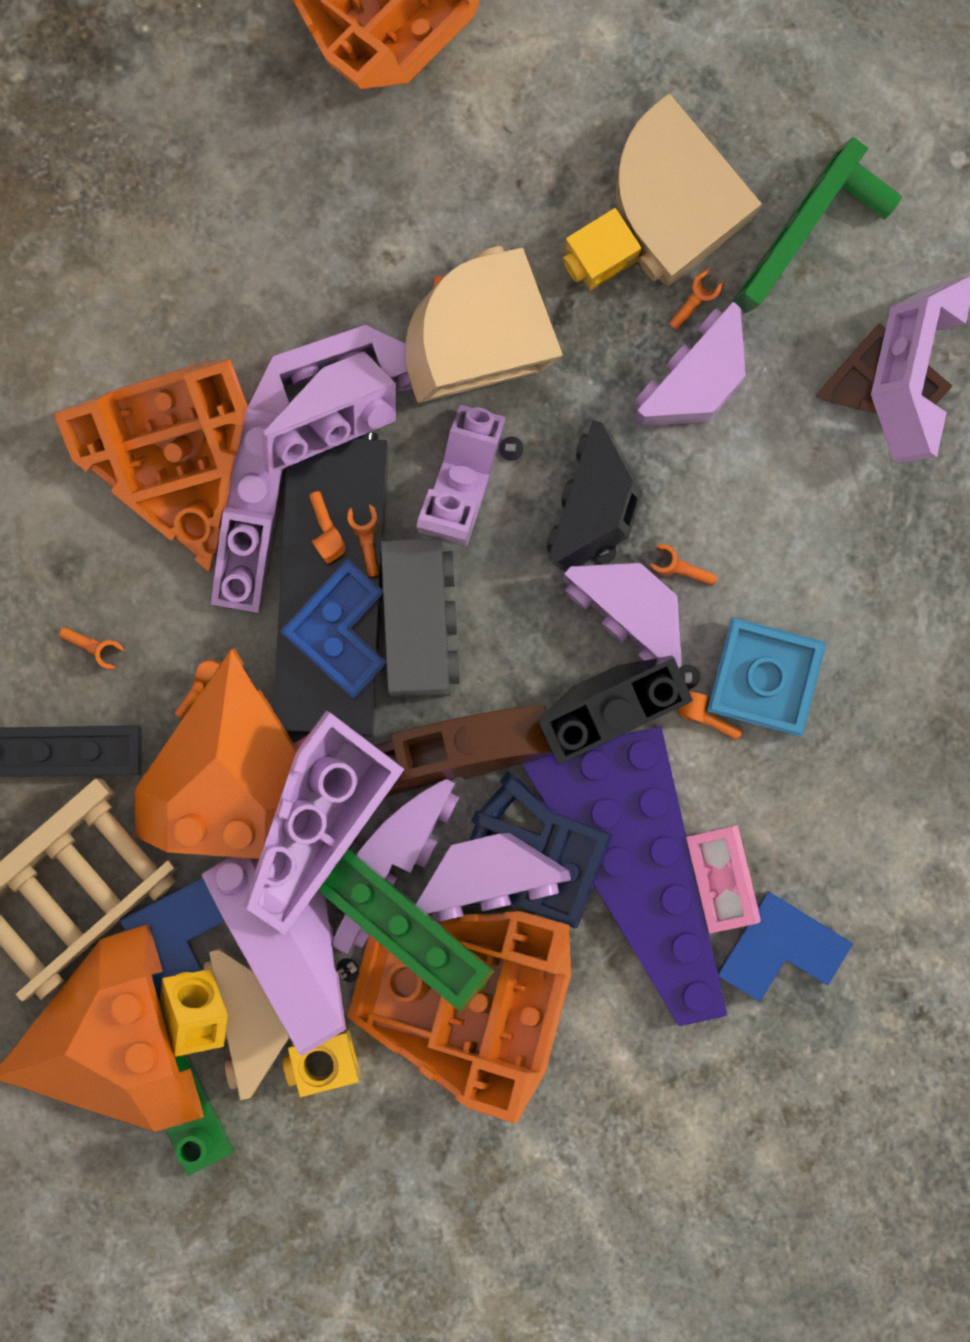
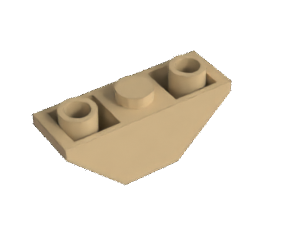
[204,947,290,1101]

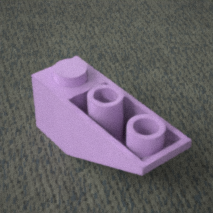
[263,351,396,474]

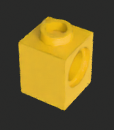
[562,208,641,291]
[160,969,228,1057]
[282,1029,361,1097]

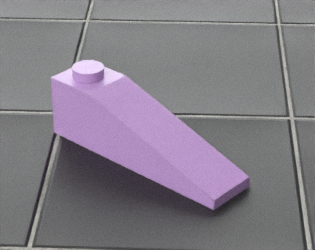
[244,711,405,935]
[201,857,346,1056]

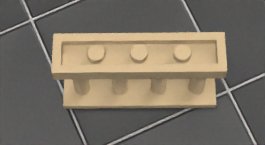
[0,778,181,1002]

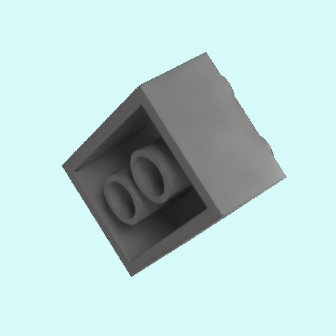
[381,538,459,699]

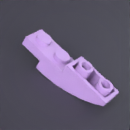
[211,408,286,613]
[332,779,459,954]

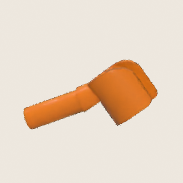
[669,267,725,331]
[309,491,346,564]
[347,505,380,577]
[650,544,717,586]
[59,627,125,669]
[174,659,222,719]
[678,691,742,741]

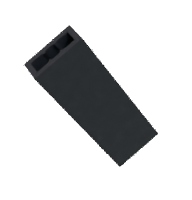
[273,432,389,737]

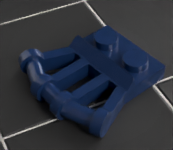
[469,771,612,929]

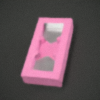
[686,825,761,934]

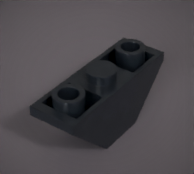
[547,420,643,571]
[537,655,693,765]

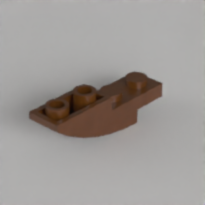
[374,705,553,797]

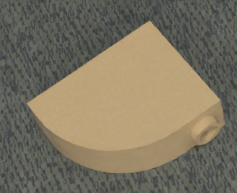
[616,93,762,289]
[405,246,563,403]

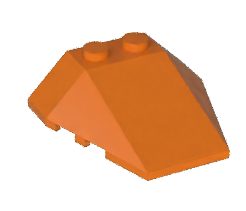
[293,0,480,89]
[347,911,571,1123]

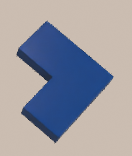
[280,559,387,700]
[120,877,225,999]
[718,891,853,1002]

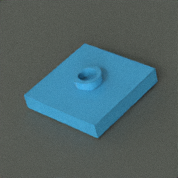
[706,617,827,738]

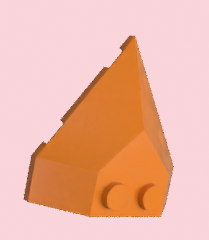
[54,359,248,572]
[135,647,298,859]
[0,924,204,1132]

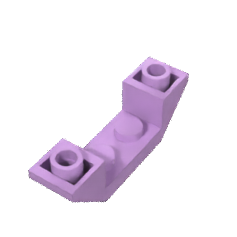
[871,276,970,464]
[247,325,412,414]
[416,405,506,548]

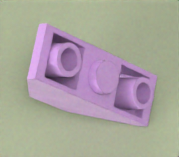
[634,302,746,426]
[562,563,682,668]
[416,833,571,922]

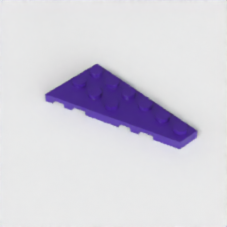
[521,726,728,1026]

